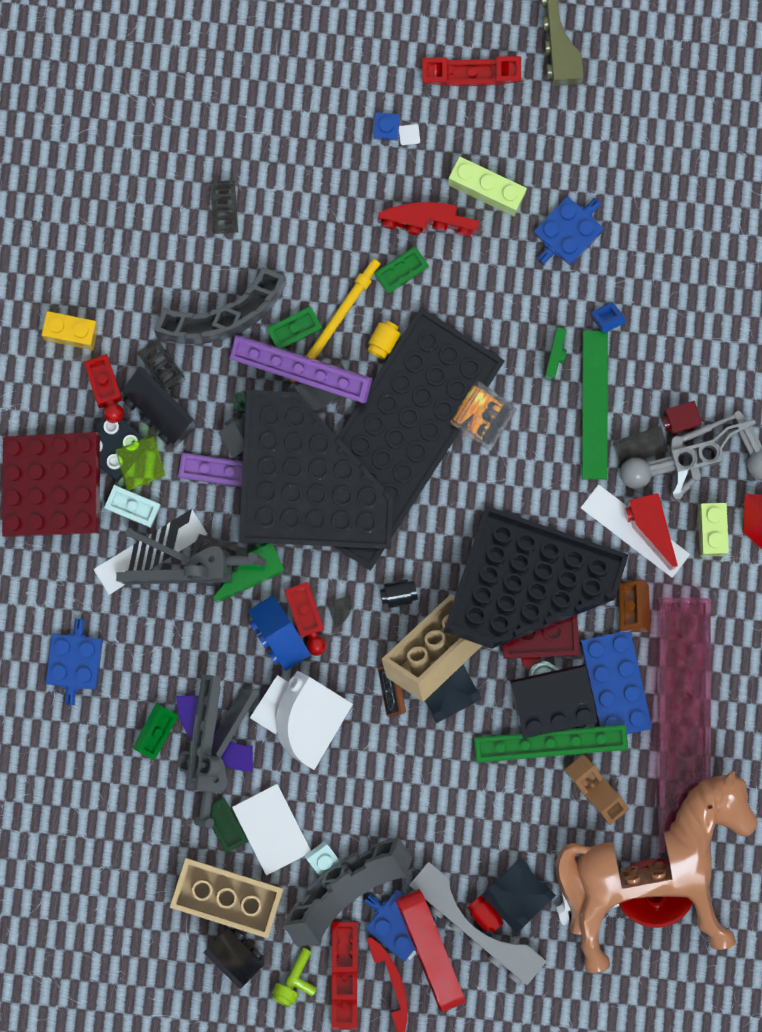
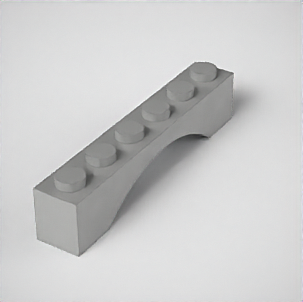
[409,862,547,985]

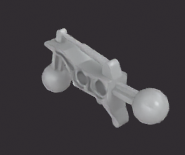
[620,411,762,501]

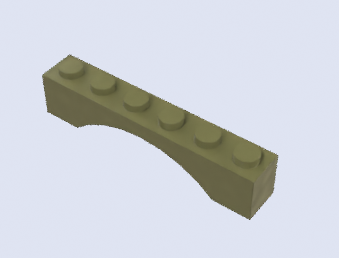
[541,0,583,86]

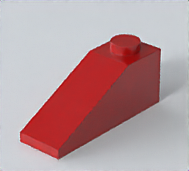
[624,493,678,570]

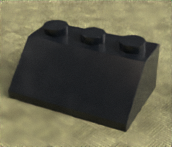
[121,367,197,448]
[510,664,597,739]

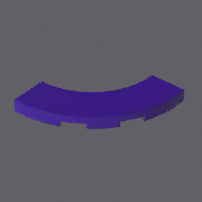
[177,696,253,772]

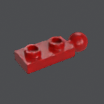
[84,354,124,423]
[284,582,327,656]

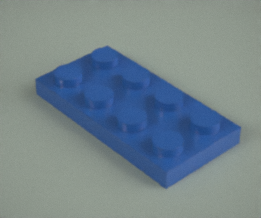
[580,632,652,734]

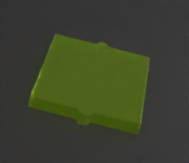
[115,435,165,491]

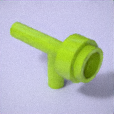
[272,948,317,1008]

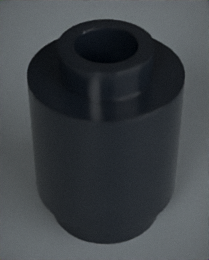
[380,579,418,608]

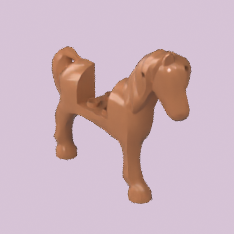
[555,771,758,973]

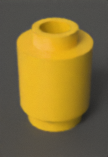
[367,321,401,360]

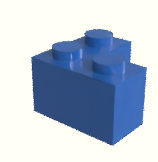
[248,595,311,671]

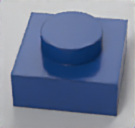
[373,113,400,141]
[591,302,625,333]

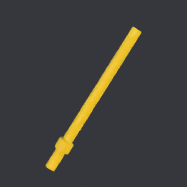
[289,259,381,384]

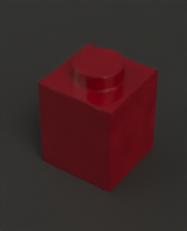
[661,400,702,436]

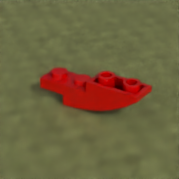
[378,202,479,237]

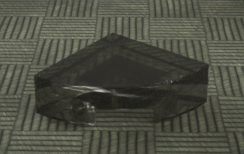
[327,595,352,627]

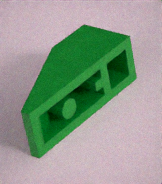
[213,543,285,604]

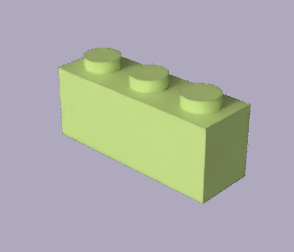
[448,156,527,217]

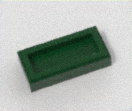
[210,797,249,854]

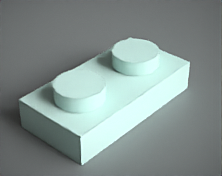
[104,485,161,528]

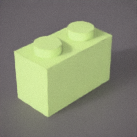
[698,503,729,557]

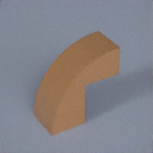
[564,754,629,825]

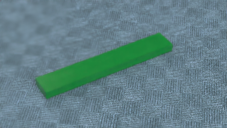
[582,331,608,480]
[474,724,628,763]

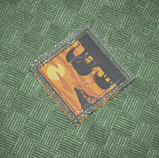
[450,381,517,451]

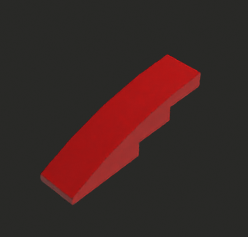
[331,922,357,1030]

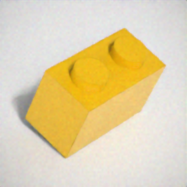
[42,311,99,350]

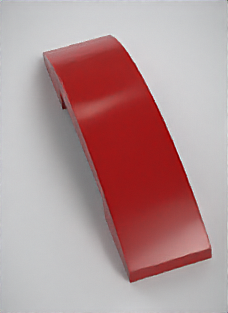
[422,56,521,86]
[366,937,407,1032]

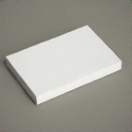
[232,784,311,875]

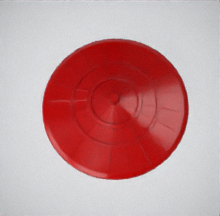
[619,858,693,928]

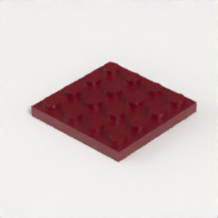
[2,432,100,537]

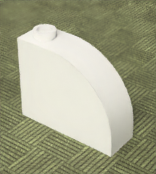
[276,671,353,770]

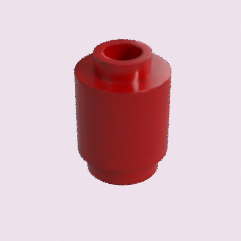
[467,894,504,933]

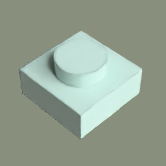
[305,841,340,876]

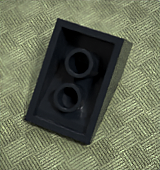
[203,928,265,989]

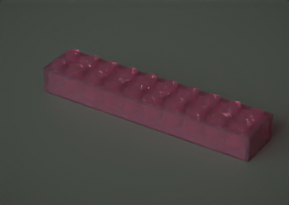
[656,598,711,853]

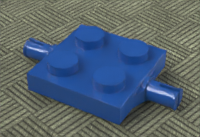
[534,196,604,266]
[46,619,103,705]
[364,889,437,962]

